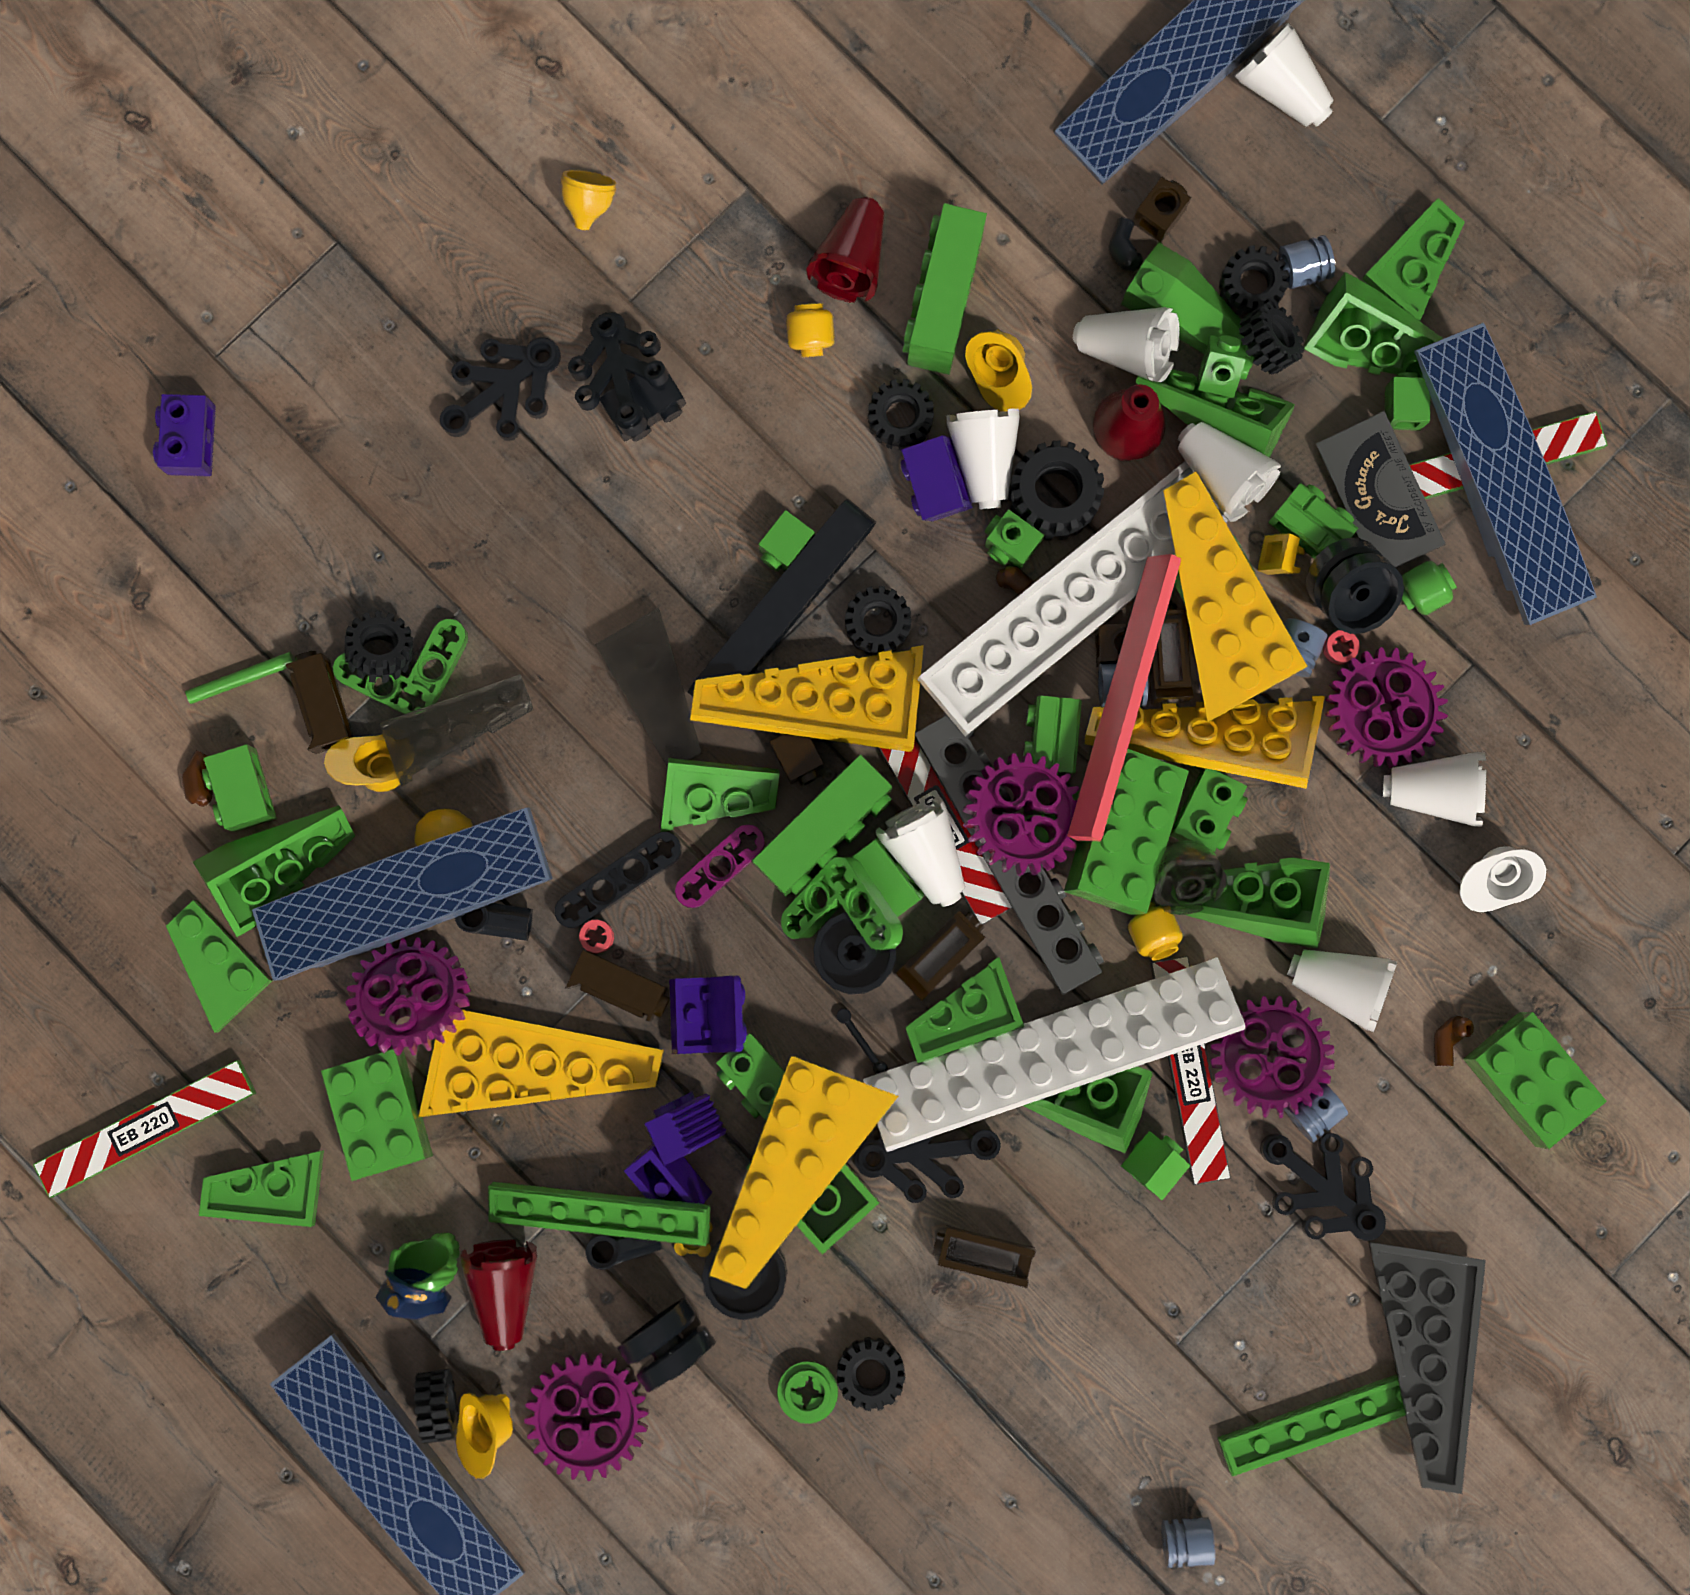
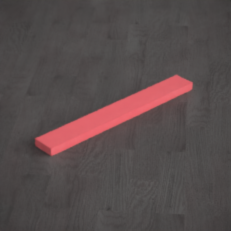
[1067,554,1181,841]

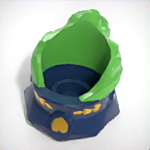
[375,1233,460,1320]

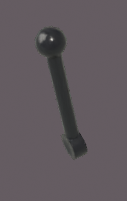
[836,1009,888,1074]

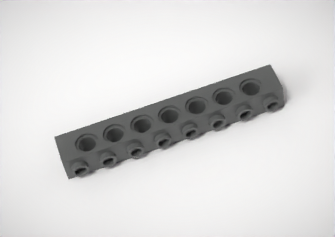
[915,715,1104,994]

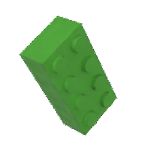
[903,203,987,375]
[1063,749,1189,915]
[752,754,893,897]

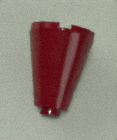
[806,197,884,303]
[1093,384,1166,461]
[460,1239,538,1351]

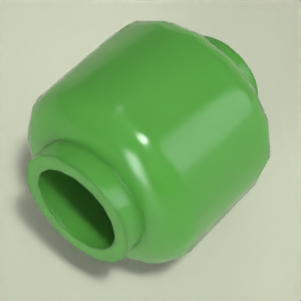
[1402,560,1457,615]

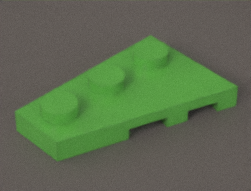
[1363,198,1465,321]
[660,758,780,832]
[166,900,273,1033]
[905,957,1024,1064]
[199,1150,324,1227]

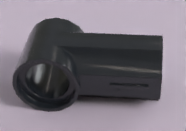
[455,903,533,941]
[585,1234,662,1270]

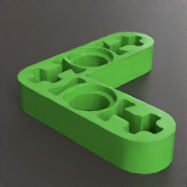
[333,619,468,719]
[781,857,903,950]

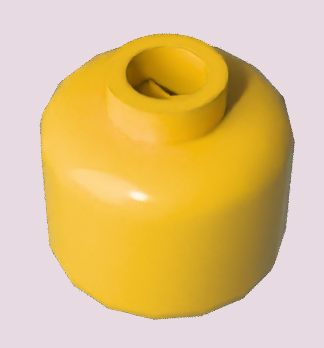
[786,303,835,357]
[1128,902,1183,961]

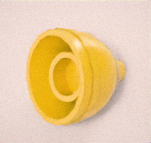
[561,170,617,230]

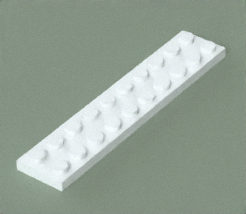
[917,461,1228,737]
[863,957,1245,1152]

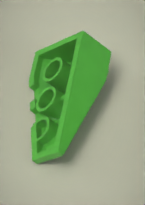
[1121,243,1254,370]
[1304,272,1443,378]
[1136,369,1295,457]
[193,805,355,937]
[1167,857,1330,948]
[1023,1066,1152,1154]

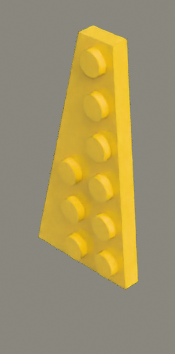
[1163,472,1308,722]
[690,645,924,752]
[1085,696,1325,788]
[419,1009,664,1117]
[710,1056,899,1289]

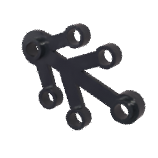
[568,312,669,436]
[440,337,561,441]
[854,1129,1001,1203]
[1260,1133,1386,1241]

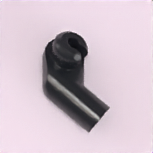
[1109,217,1143,271]

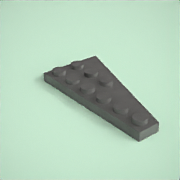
[1368,1242,1486,1494]

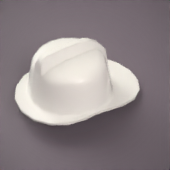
[1459,846,1546,912]

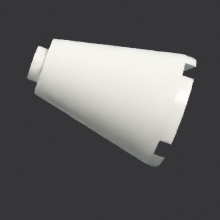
[1235,23,1334,127]
[1073,307,1180,382]
[946,409,1020,509]
[1178,422,1281,522]
[1383,752,1486,826]
[876,798,965,907]
[1287,949,1397,1032]

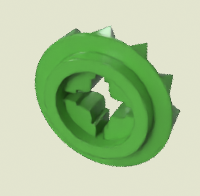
[777,1361,838,1424]

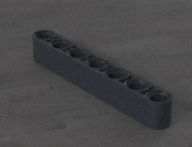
[688,499,876,697]

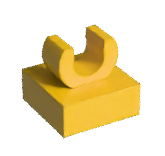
[1257,533,1305,575]

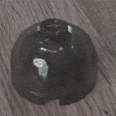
[1152,840,1227,915]

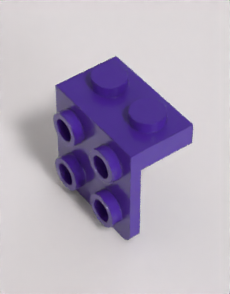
[669,975,747,1054]

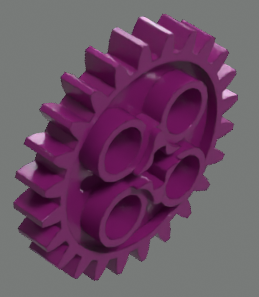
[1325,647,1448,768]
[962,753,1079,876]
[345,938,471,1056]
[1211,996,1335,1118]
[524,1352,649,1481]

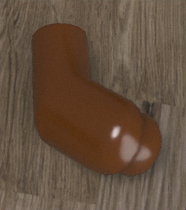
[996,565,1034,596]
[181,750,213,807]
[1434,1016,1474,1066]

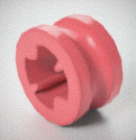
[1323,630,1360,665]
[579,920,614,954]

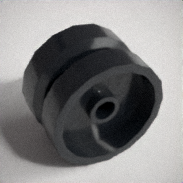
[1306,538,1404,634]
[813,912,896,995]
[702,1238,788,1320]
[617,1297,716,1393]

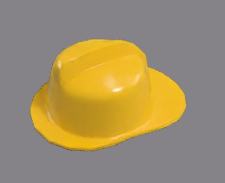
[965,329,1033,412]
[324,734,416,792]
[456,1393,513,1479]

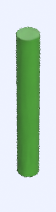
[185,652,295,704]

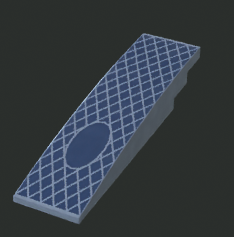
[1054,0,1305,185]
[1414,323,1597,625]
[252,807,553,981]
[270,1333,525,1595]

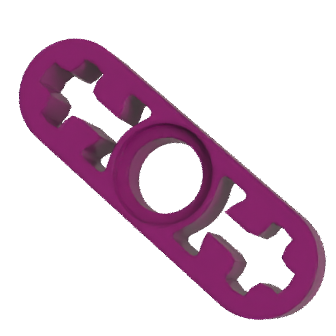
[675,825,765,908]

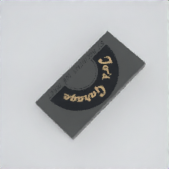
[1316,411,1446,568]

